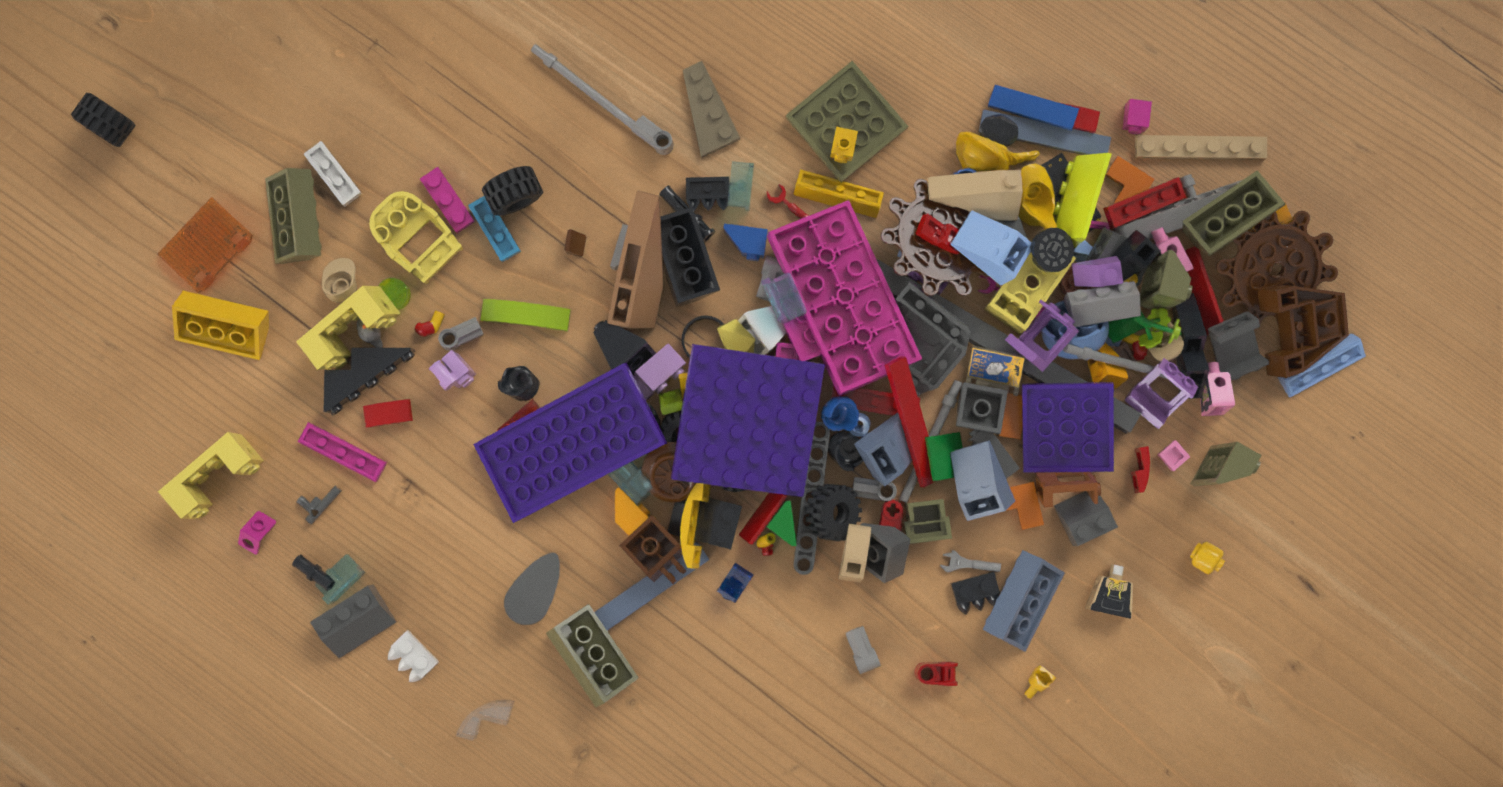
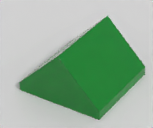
[766,501,797,546]

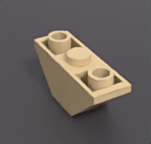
[838,524,871,582]

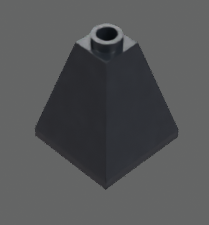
[593,320,656,376]

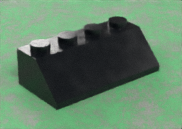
[660,207,720,307]

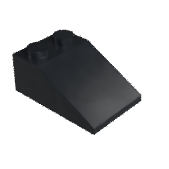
[667,498,742,550]

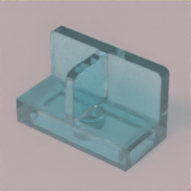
[728,161,754,211]
[761,272,807,324]
[608,462,652,504]
[315,554,366,605]

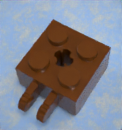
[619,515,687,584]

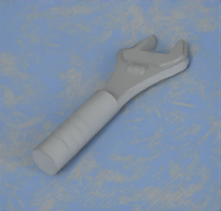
[940,550,1001,572]

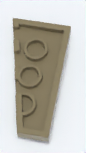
[683,61,740,158]

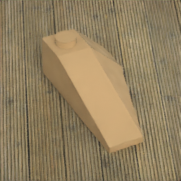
[927,170,1023,221]

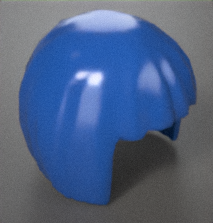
[821,396,859,431]

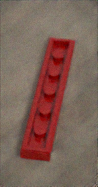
[884,356,936,488]

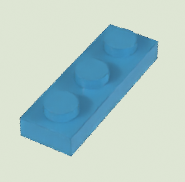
[468,196,521,263]

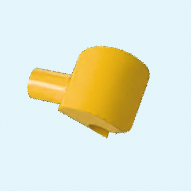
[1024,665,1056,699]

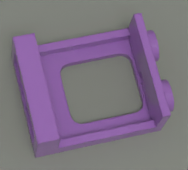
[1005,300,1079,372]
[1125,358,1198,429]

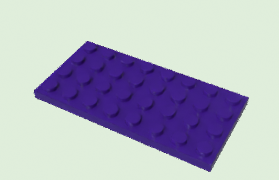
[473,363,667,523]

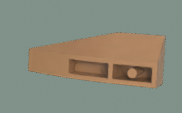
[607,190,664,329]

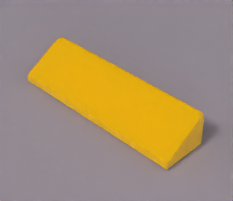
[793,169,884,218]

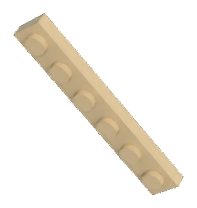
[1135,135,1267,160]

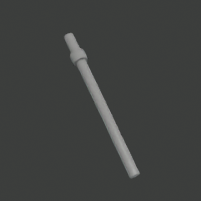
[531,44,636,129]
[1063,344,1167,379]
[899,380,963,503]

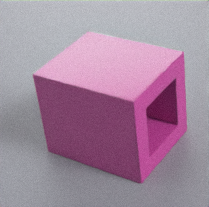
[1122,99,1152,134]

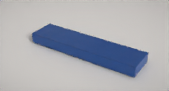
[988,85,1079,131]

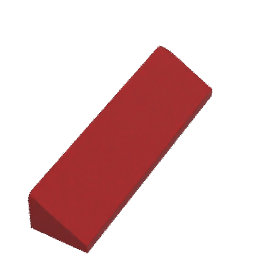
[1185,246,1224,335]
[739,493,788,545]

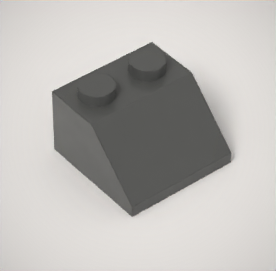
[956,382,1008,434]
[1054,491,1118,546]
[860,523,911,583]

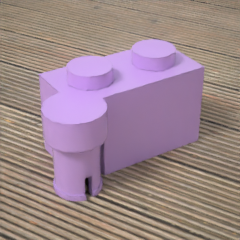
[633,343,686,401]
[429,350,476,391]

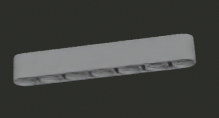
[1113,180,1242,239]

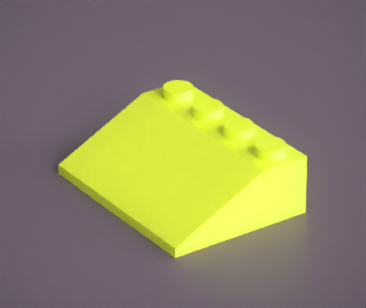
[1053,153,1112,248]

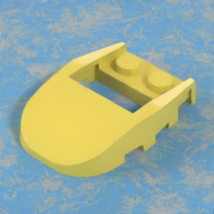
[369,191,463,284]

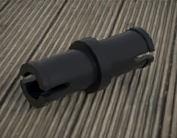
[292,554,336,591]

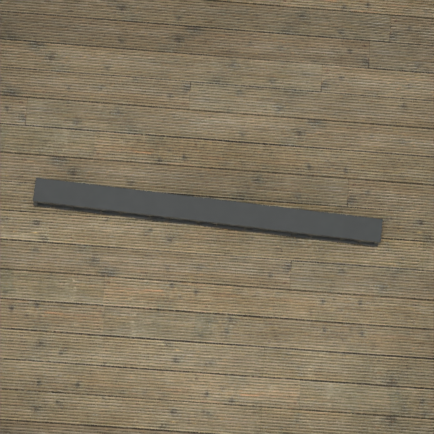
[876,259,1141,434]

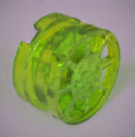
[379,278,411,310]

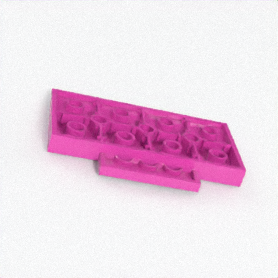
[765,200,922,396]

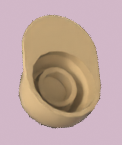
[322,258,357,303]
[1145,322,1184,361]

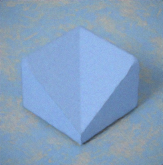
[1073,240,1093,262]

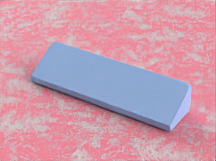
[1278,334,1366,397]

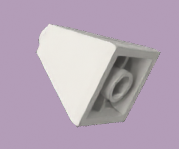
[738,306,786,355]

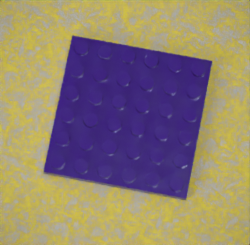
[671,344,825,497]

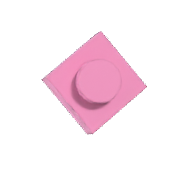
[1157,440,1190,471]

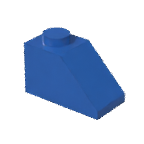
[723,223,768,261]

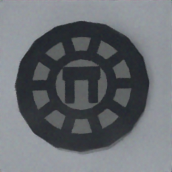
[1030,228,1074,272]

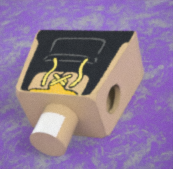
[1085,564,1133,619]

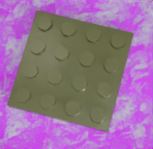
[785,61,909,183]

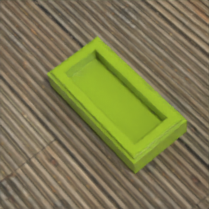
[658,389,683,415]

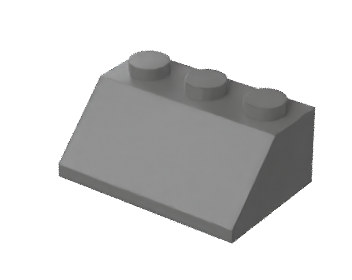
[1064,281,1140,327]

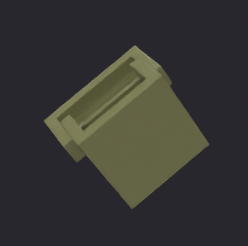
[904,499,952,544]

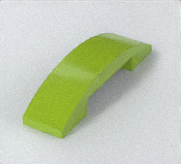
[480,299,571,331]

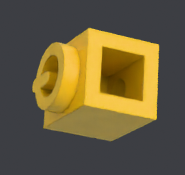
[830,127,858,163]

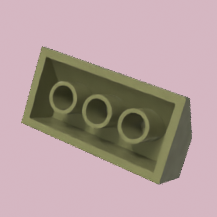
[265,168,322,264]
[1182,170,1285,256]
[1140,250,1192,310]
[1190,442,1262,486]
[546,604,639,707]

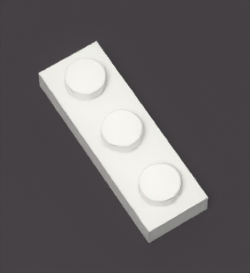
[304,141,362,207]

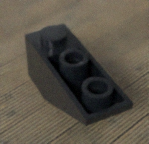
[1111,230,1161,281]

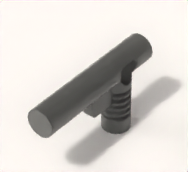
[296,486,341,525]

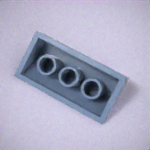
[983,550,1065,652]

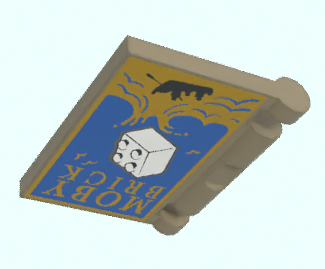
[966,346,1025,396]

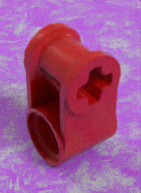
[879,499,903,532]
[914,662,958,686]

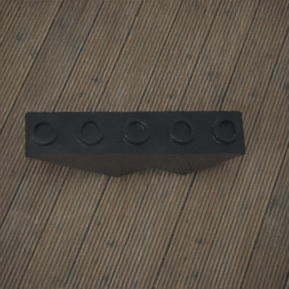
[1173,293,1209,399]
[323,348,415,416]

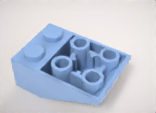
[951,210,1032,285]

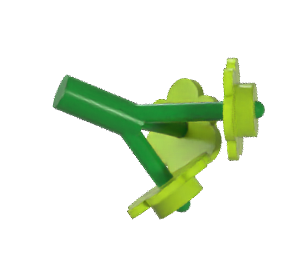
[1131,308,1181,348]

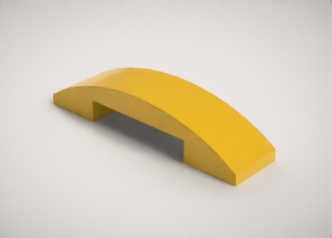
[680,483,711,569]

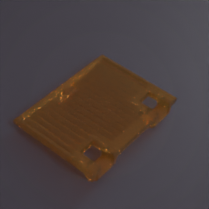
[157,197,253,293]

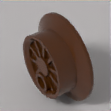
[641,441,696,502]

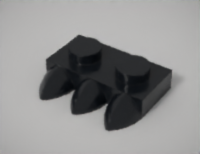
[686,176,730,211]
[950,572,1000,615]

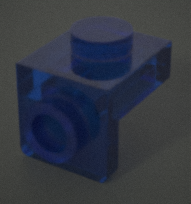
[717,563,754,603]

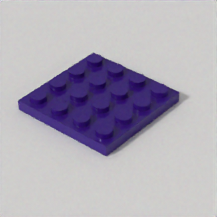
[1022,382,1114,472]

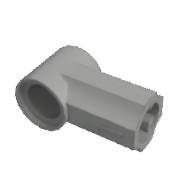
[631,115,674,155]
[756,255,784,302]
[438,317,484,351]
[852,477,897,501]
[846,626,881,674]

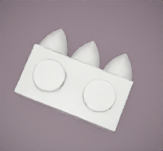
[388,630,439,682]

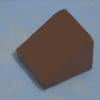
[564,229,586,256]

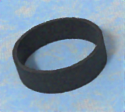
[681,315,724,358]

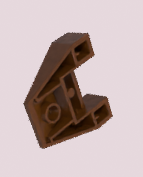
[1257,285,1349,378]

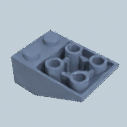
[854,413,912,486]
[951,440,1015,521]

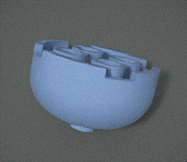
[1041,301,1109,359]

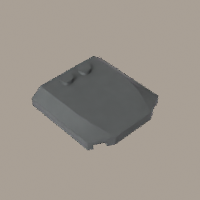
[895,281,971,396]

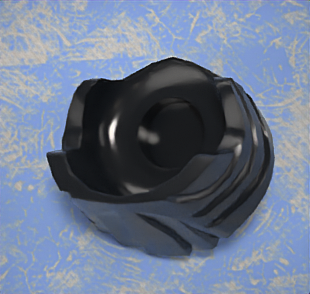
[980,114,1018,147]
[498,366,540,402]
[828,431,863,471]

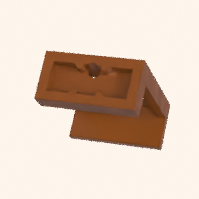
[1035,472,1101,508]

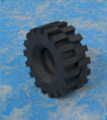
[806,484,862,541]

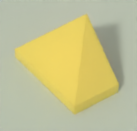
[717,319,755,353]

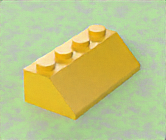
[172,290,269,360]

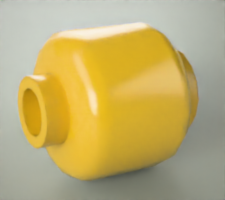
[1190,542,1225,574]

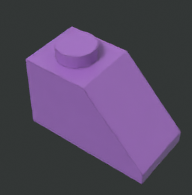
[1071,256,1123,287]

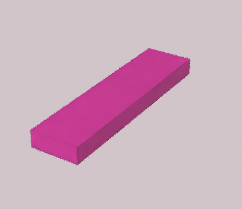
[297,422,387,482]

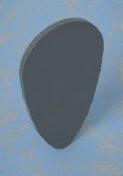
[504,553,560,625]

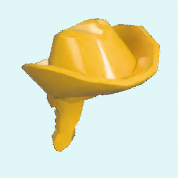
[956,132,1040,172]
[1018,163,1057,229]

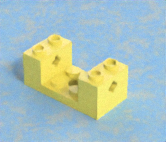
[984,241,1076,334]
[296,286,400,370]
[158,432,264,519]

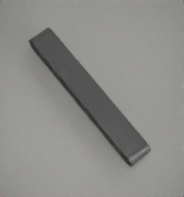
[793,422,830,575]

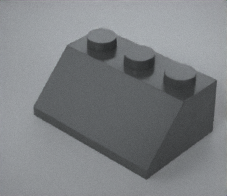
[310,584,397,658]

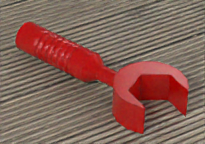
[767,184,809,219]

